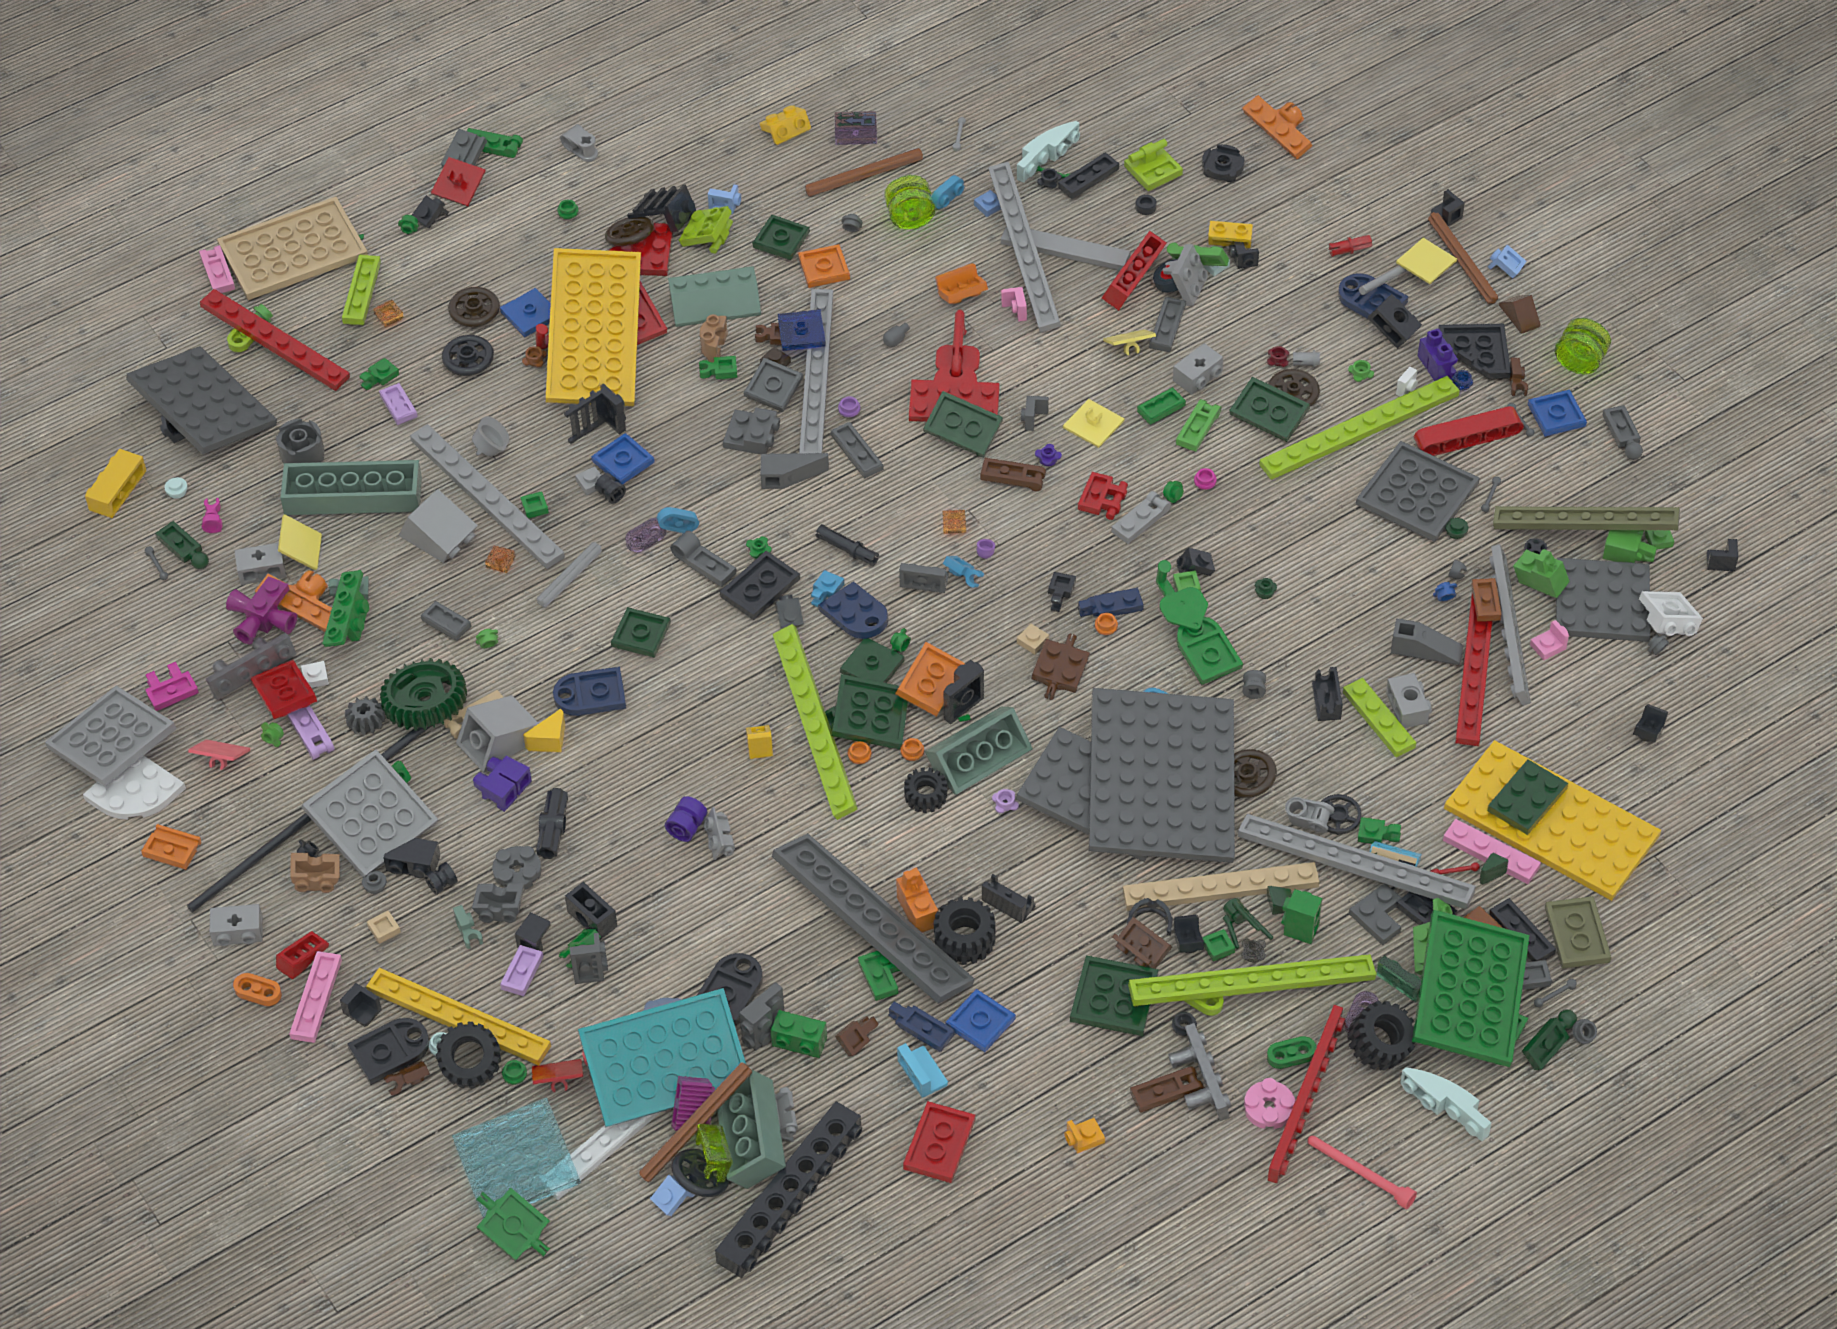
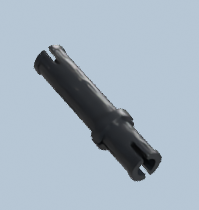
[815,524,879,566]

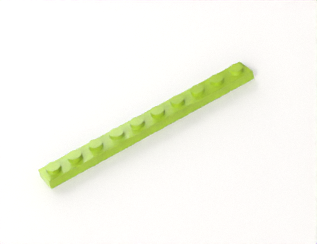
[1259,376,1460,480]
[773,624,858,820]
[1128,954,1377,1006]

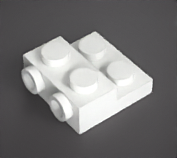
[1639,591,1703,636]

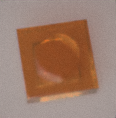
[373,299,404,327]
[942,510,966,534]
[485,545,516,573]

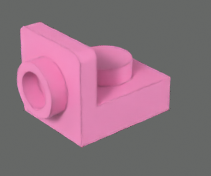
[1001,287,1027,322]
[1530,620,1569,660]

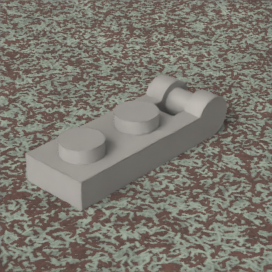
[1111,491,1171,544]

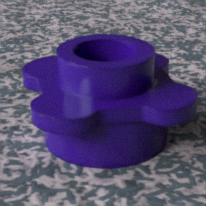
[1035,444,1062,466]

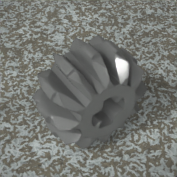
[345,696,385,736]

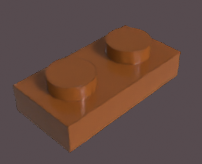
[1471,578,1502,621]

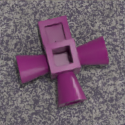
[226,576,297,644]

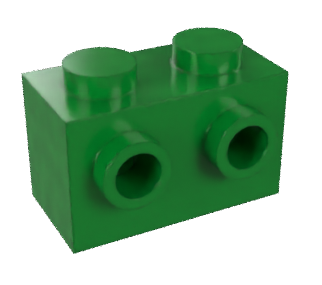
[1281,889,1323,944]
[771,1010,827,1058]

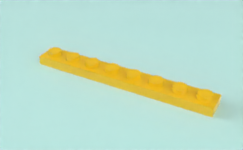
[366,968,551,1066]

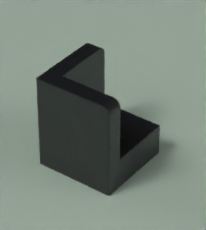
[1431,189,1465,226]
[1706,539,1738,571]
[515,912,551,951]
[340,983,382,1027]

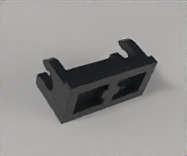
[1312,667,1343,721]
[982,874,1036,923]

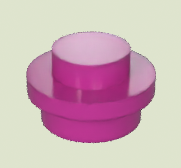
[1194,468,1217,489]

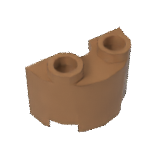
[700,314,728,362]
[290,853,340,893]

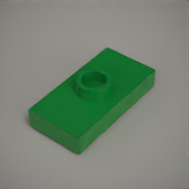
[1137,387,1186,425]

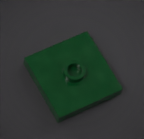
[752,214,810,260]
[611,607,671,658]
[840,638,905,683]

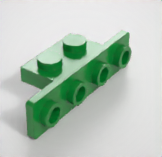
[322,570,369,647]

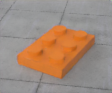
[896,642,965,717]

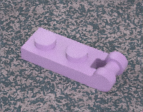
[287,705,335,760]

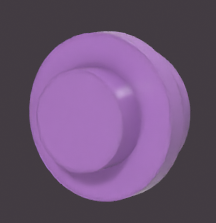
[838,396,860,417]

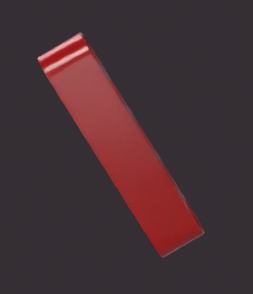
[1414,406,1524,456]

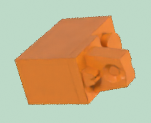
[896,867,939,933]

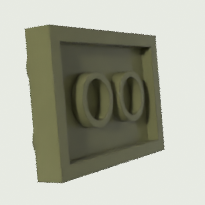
[1545,896,1612,969]

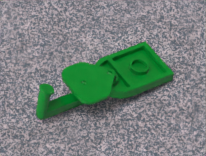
[1156,560,1243,685]

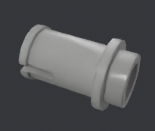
[1293,350,1320,368]

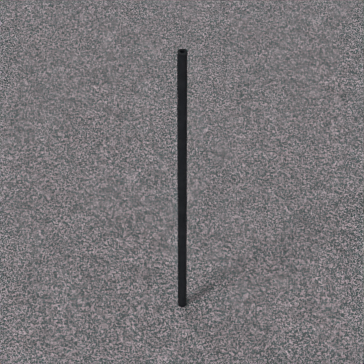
[187,726,432,913]

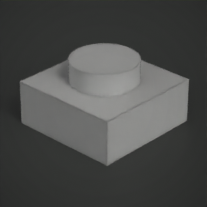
[575,466,601,496]

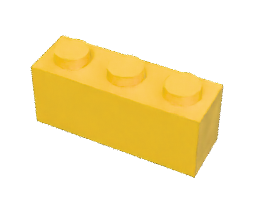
[85,449,147,518]

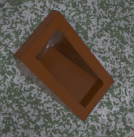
[1499,295,1541,334]

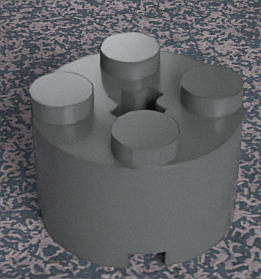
[276,419,324,464]

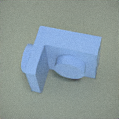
[708,184,741,214]
[1488,245,1527,278]

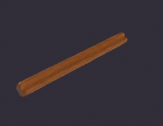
[805,148,923,196]
[1428,212,1498,304]
[639,1062,752,1182]

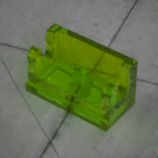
[695,1124,733,1182]

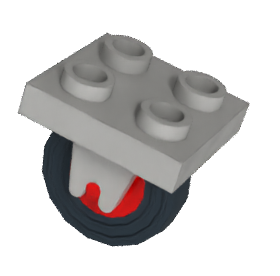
[1153,244,1208,306]

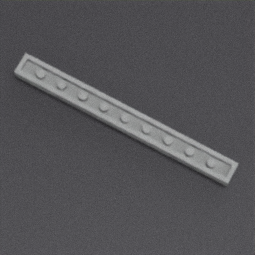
[988,161,1061,333]
[799,289,833,453]
[410,424,565,569]
[1238,814,1476,910]

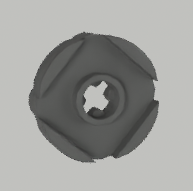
[492,846,542,890]

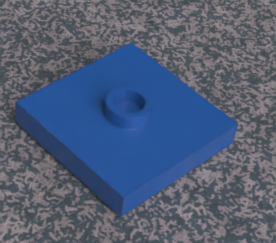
[500,288,551,338]
[1528,389,1587,437]
[591,433,655,484]
[946,989,1016,1053]

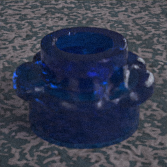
[1452,370,1473,390]

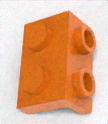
[935,263,988,304]

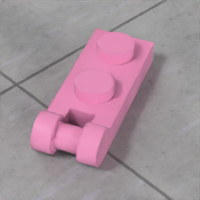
[199,245,235,293]

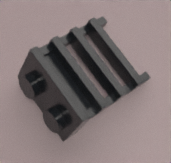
[627,184,696,233]
[564,383,626,444]

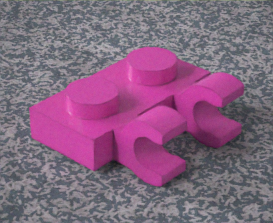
[145,662,199,711]

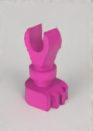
[201,498,223,533]

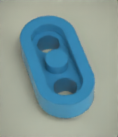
[930,175,964,209]
[657,507,699,533]

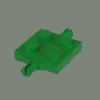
[476,1188,550,1262]

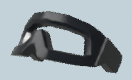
[1127,898,1173,936]

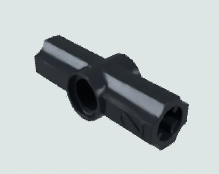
[536,788,568,859]

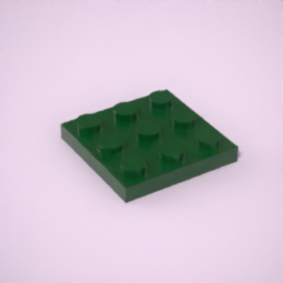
[831,674,908,750]
[1070,955,1159,1036]

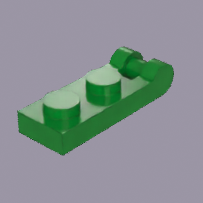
[467,128,523,158]

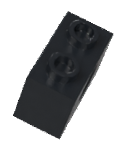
[1367,294,1422,349]
[565,881,618,940]

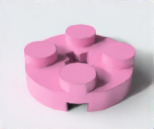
[1244,1078,1295,1129]

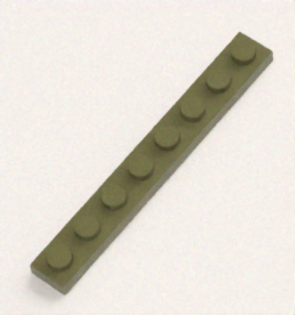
[1493,506,1680,531]

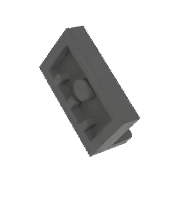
[899,563,949,593]
[570,933,608,984]

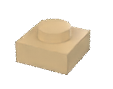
[1017,624,1049,655]
[367,911,401,944]

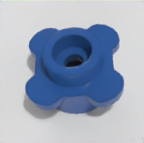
[1433,582,1457,601]

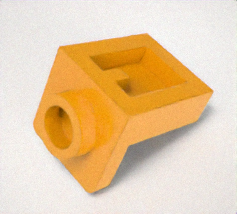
[1064,1118,1105,1154]

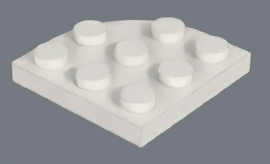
[83,756,186,820]

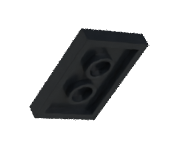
[720,551,800,620]

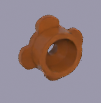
[522,346,547,367]

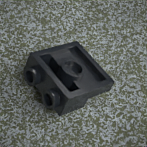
[943,659,984,725]

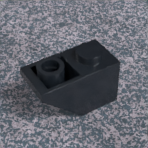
[383,838,441,878]

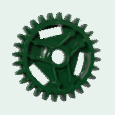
[380,658,467,731]

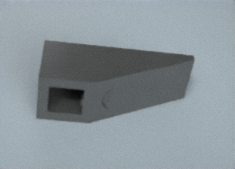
[760,453,829,489]
[1391,618,1464,665]

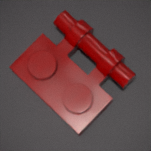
[1078,471,1128,520]

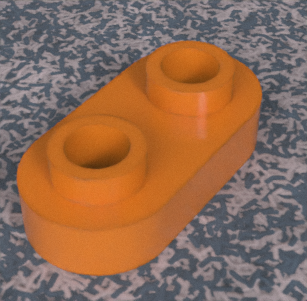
[233,973,282,1006]

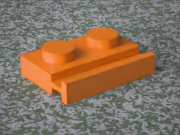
[141,824,202,870]

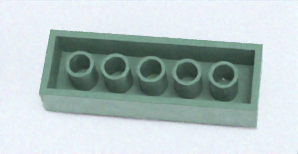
[280,460,422,515]

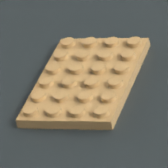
[217,197,368,300]

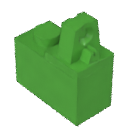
[1602,530,1657,563]
[1513,549,1570,598]

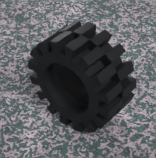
[904,767,947,813]

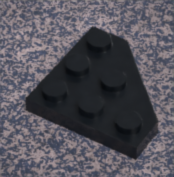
[1438,323,1511,379]

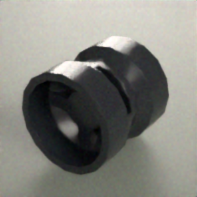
[595,473,626,504]
[424,862,458,895]

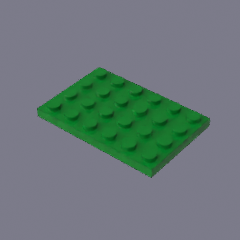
[1412,910,1530,1067]

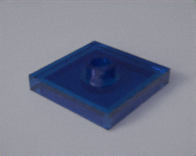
[777,309,826,351]

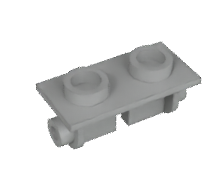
[703,807,735,860]
[775,1087,798,1142]

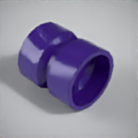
[664,796,708,842]

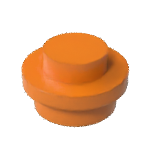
[1095,613,1118,635]
[901,738,924,761]
[848,741,871,764]

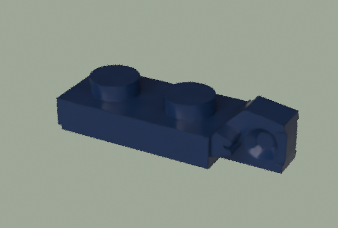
[1078,587,1144,617]
[888,1001,955,1053]

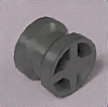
[1242,670,1266,699]

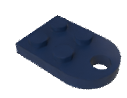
[1338,273,1409,319]
[818,581,889,639]
[553,666,627,716]

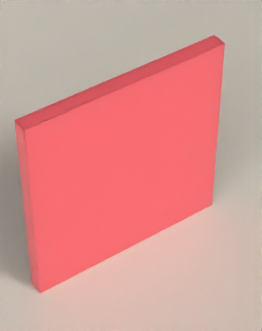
[188,740,250,770]

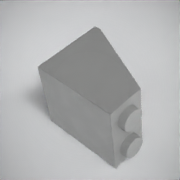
[399,489,478,563]
[456,695,539,773]

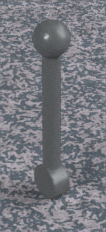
[1507,403,1535,437]
[1481,477,1501,512]
[145,546,168,580]
[1534,979,1577,1008]

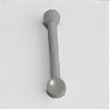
[953,117,966,151]

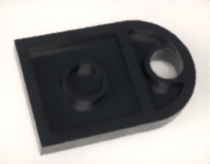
[696,953,763,1026]
[347,1018,429,1085]

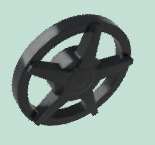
[1320,794,1361,835]

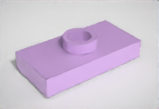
[379,383,418,425]

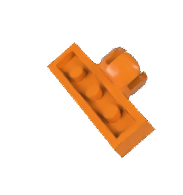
[1242,95,1312,159]

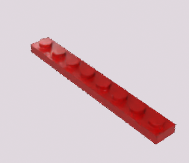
[200,289,350,391]
[1455,592,1492,746]
[1268,1005,1346,1184]

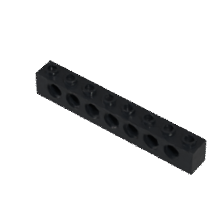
[715,1101,862,1278]

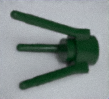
[1223,898,1273,949]

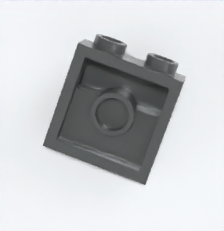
[723,407,780,455]
[739,982,785,1051]

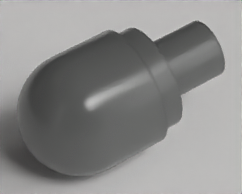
[883,323,910,347]

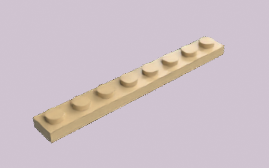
[1123,862,1320,911]

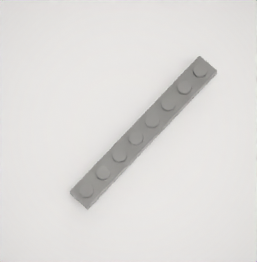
[1489,544,1531,706]

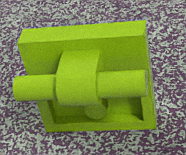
[1124,138,1183,191]
[679,206,733,254]

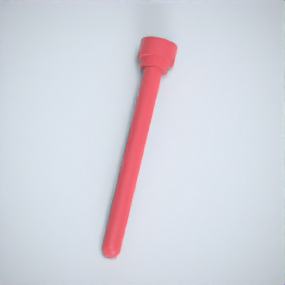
[1307,1135,1417,1210]

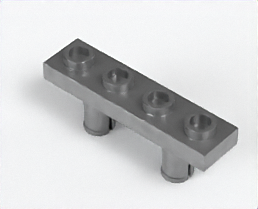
[206,633,296,700]
[1168,1023,1232,1121]

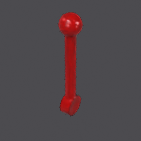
[1431,862,1480,875]

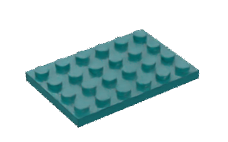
[577,988,746,1128]

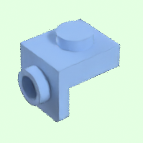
[650,1175,695,1216]

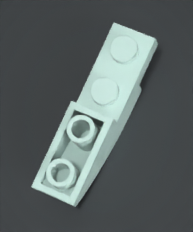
[1017,121,1080,183]
[1400,1067,1491,1141]

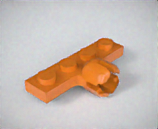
[255,570,332,632]

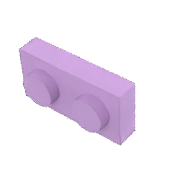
[500,945,543,996]

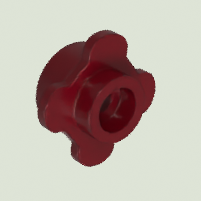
[1267,346,1290,367]

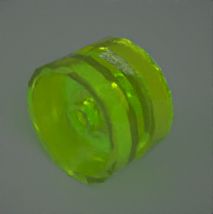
[884,175,935,230]
[1554,318,1611,374]

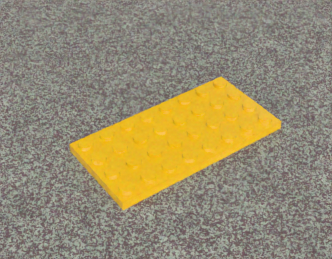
[546,248,641,406]
[1444,740,1661,901]

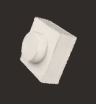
[1396,367,1418,397]
[301,661,329,688]

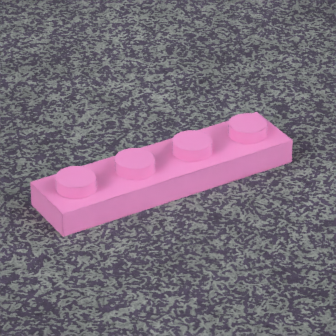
[1443,819,1541,884]
[289,951,342,1043]

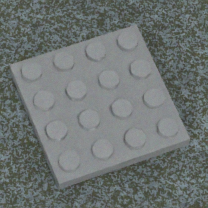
[45,685,177,787]
[301,749,439,877]

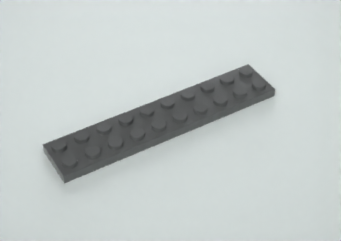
[772,833,975,1004]

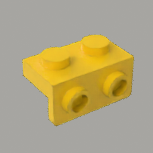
[759,105,811,145]
[1208,221,1253,248]

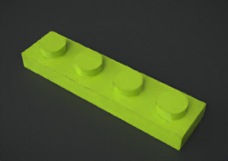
[342,255,381,325]
[1343,678,1416,758]

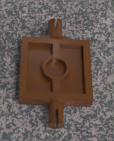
[1031,633,1090,700]

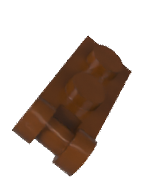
[980,457,1046,492]
[1130,1066,1205,1113]

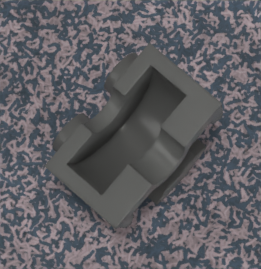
[472,884,525,923]

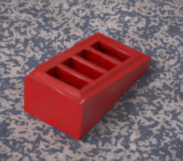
[276,931,329,979]

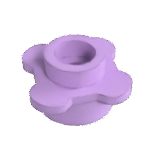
[992,789,1019,813]

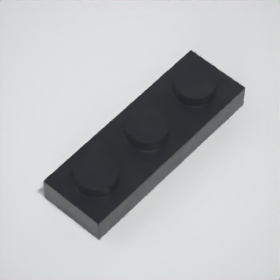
[1058,152,1120,199]
[1489,898,1556,962]

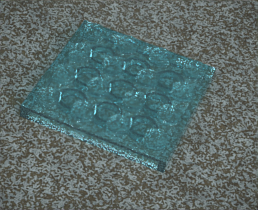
[452,1097,581,1219]

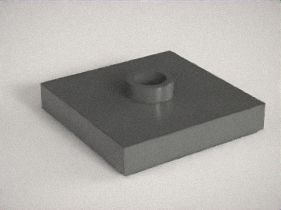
[744,358,803,412]

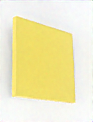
[1396,238,1457,284]
[1103,329,1156,355]
[1063,399,1125,448]
[278,514,322,571]

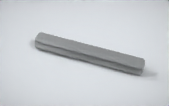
[537,542,602,608]

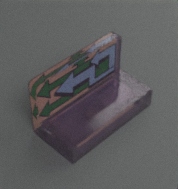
[834,111,877,145]

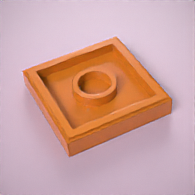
[798,244,850,288]

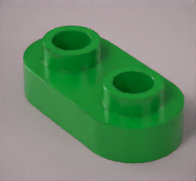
[1267,1036,1316,1069]

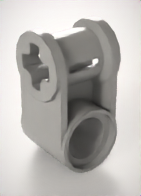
[560,124,598,162]
[1285,797,1334,833]

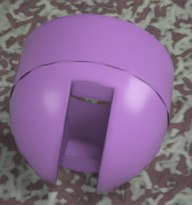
[976,539,995,559]

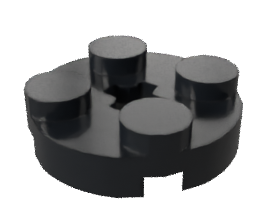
[1202,144,1245,182]

